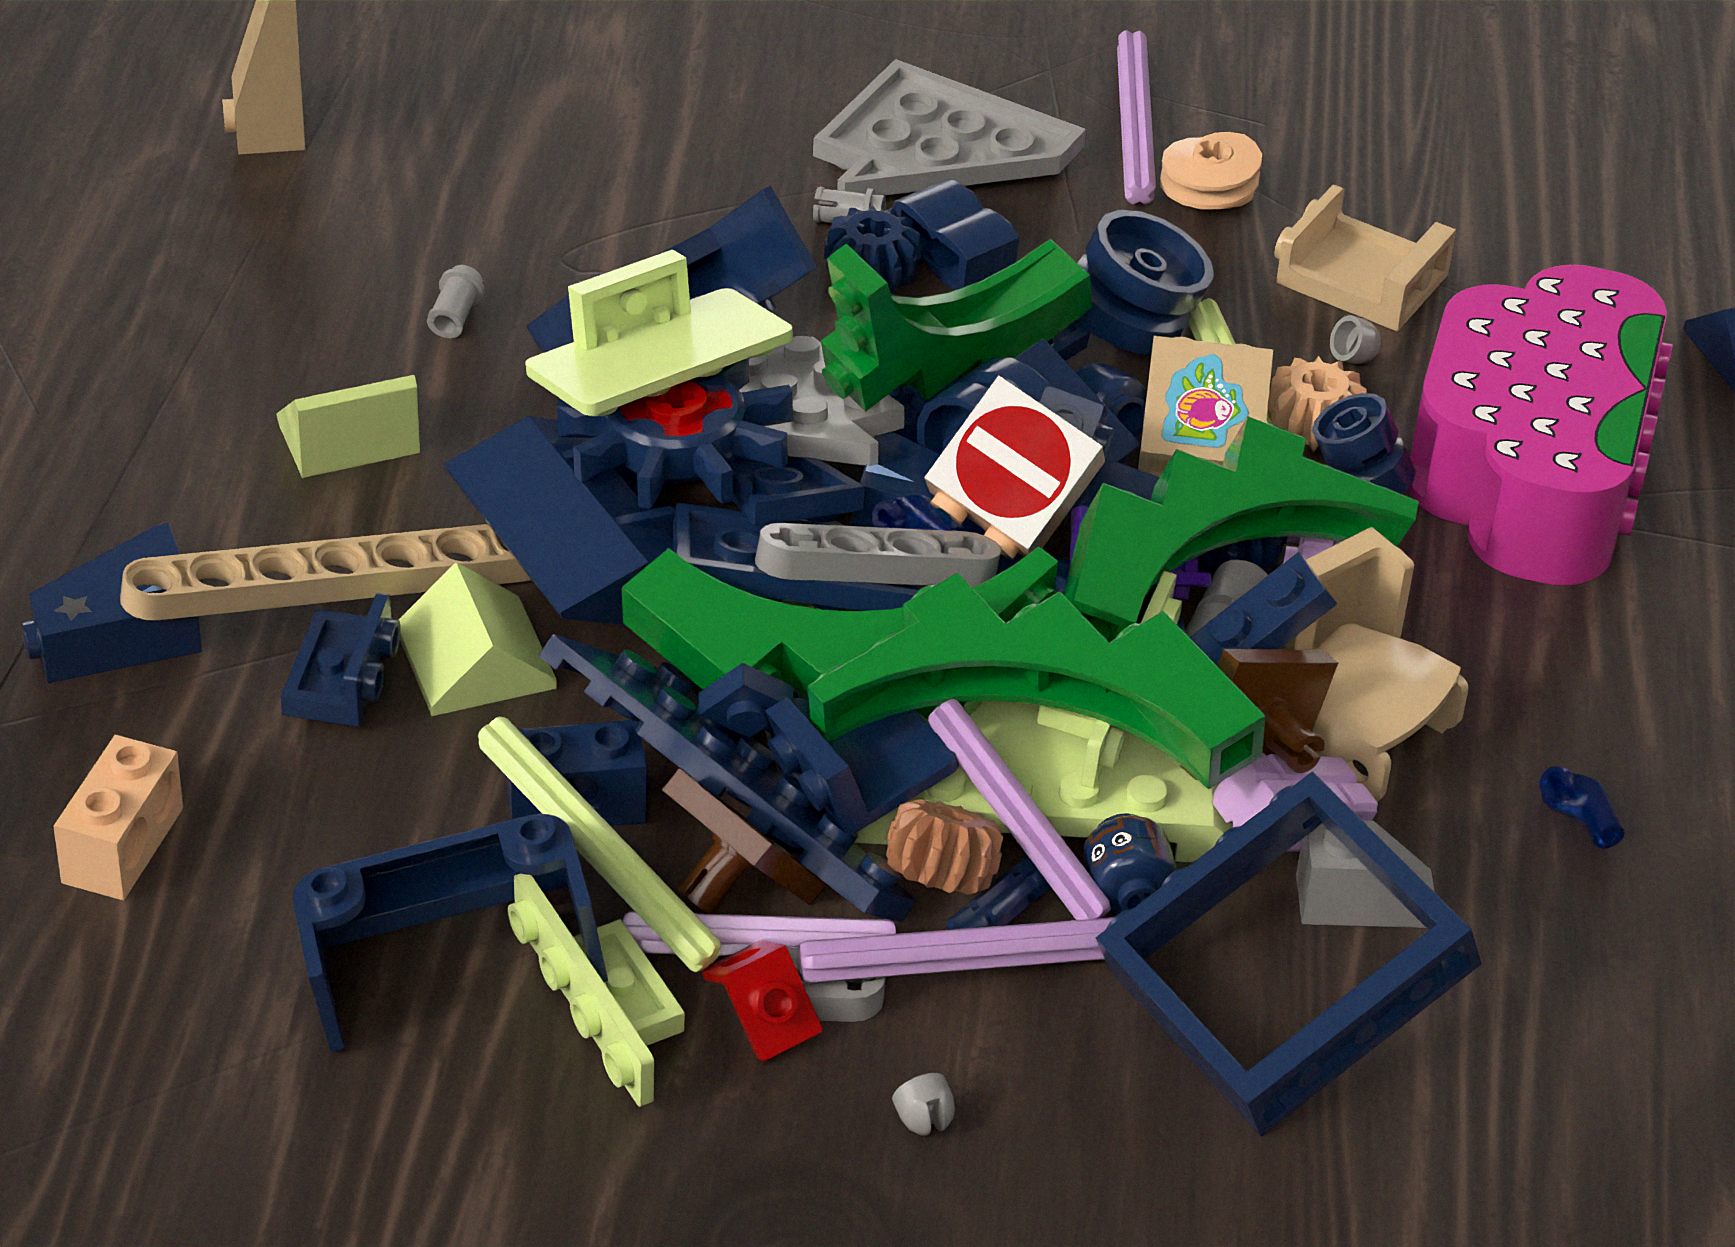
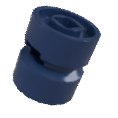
[1312,393,1416,494]

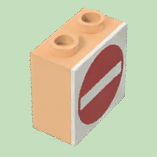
[924,375,1105,560]

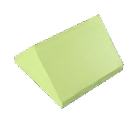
[277,375,420,478]
[399,562,557,716]

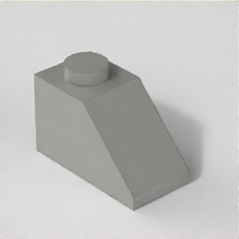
[1296,820,1434,928]

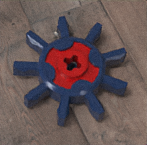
[557,358,793,509]

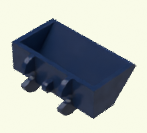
[443,416,676,625]

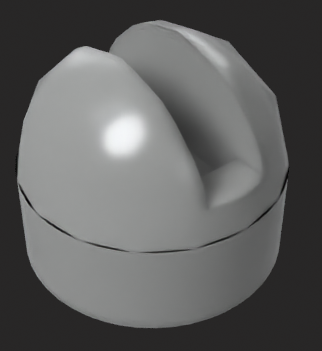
[1330,315,1382,364]
[892,1073,955,1136]

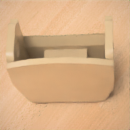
[1307,623,1468,802]

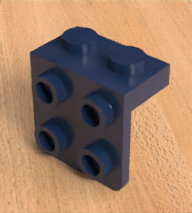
[765,697,959,837]

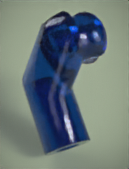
[871,495,967,532]
[1539,766,1625,849]

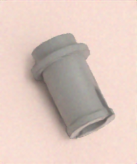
[813,187,886,223]
[427,265,485,338]

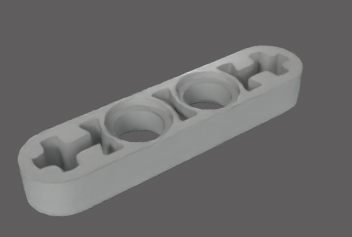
[755,523,1001,587]

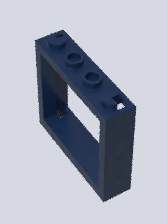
[1095,771,1482,1136]

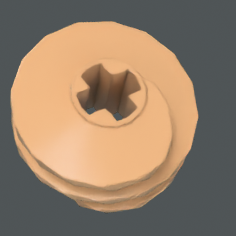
[1160,132,1262,209]

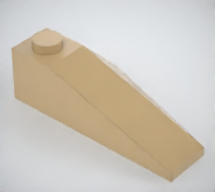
[222,0,305,154]

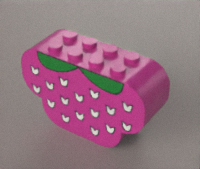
[1408,265,1673,585]

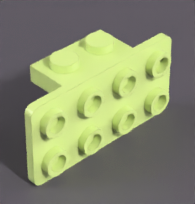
[526,250,793,416]

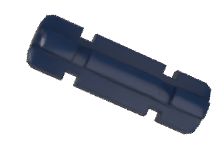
[946,855,1051,930]

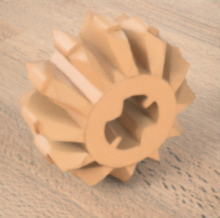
[1267,356,1367,452]

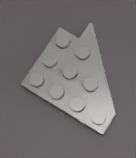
[813,59,1086,195]
[740,336,904,466]

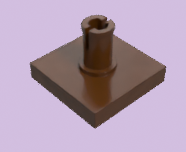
[1180,649,1339,780]
[662,769,826,914]

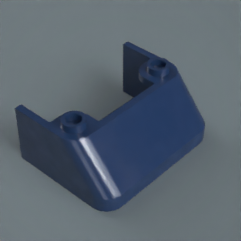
[526,185,818,352]
[293,814,608,1053]

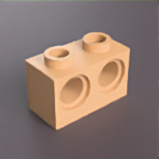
[53,735,183,901]

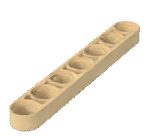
[120,524,531,620]

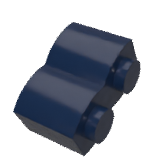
[894,179,1019,290]

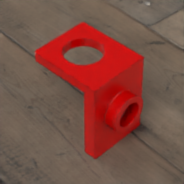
[702,940,823,1061]

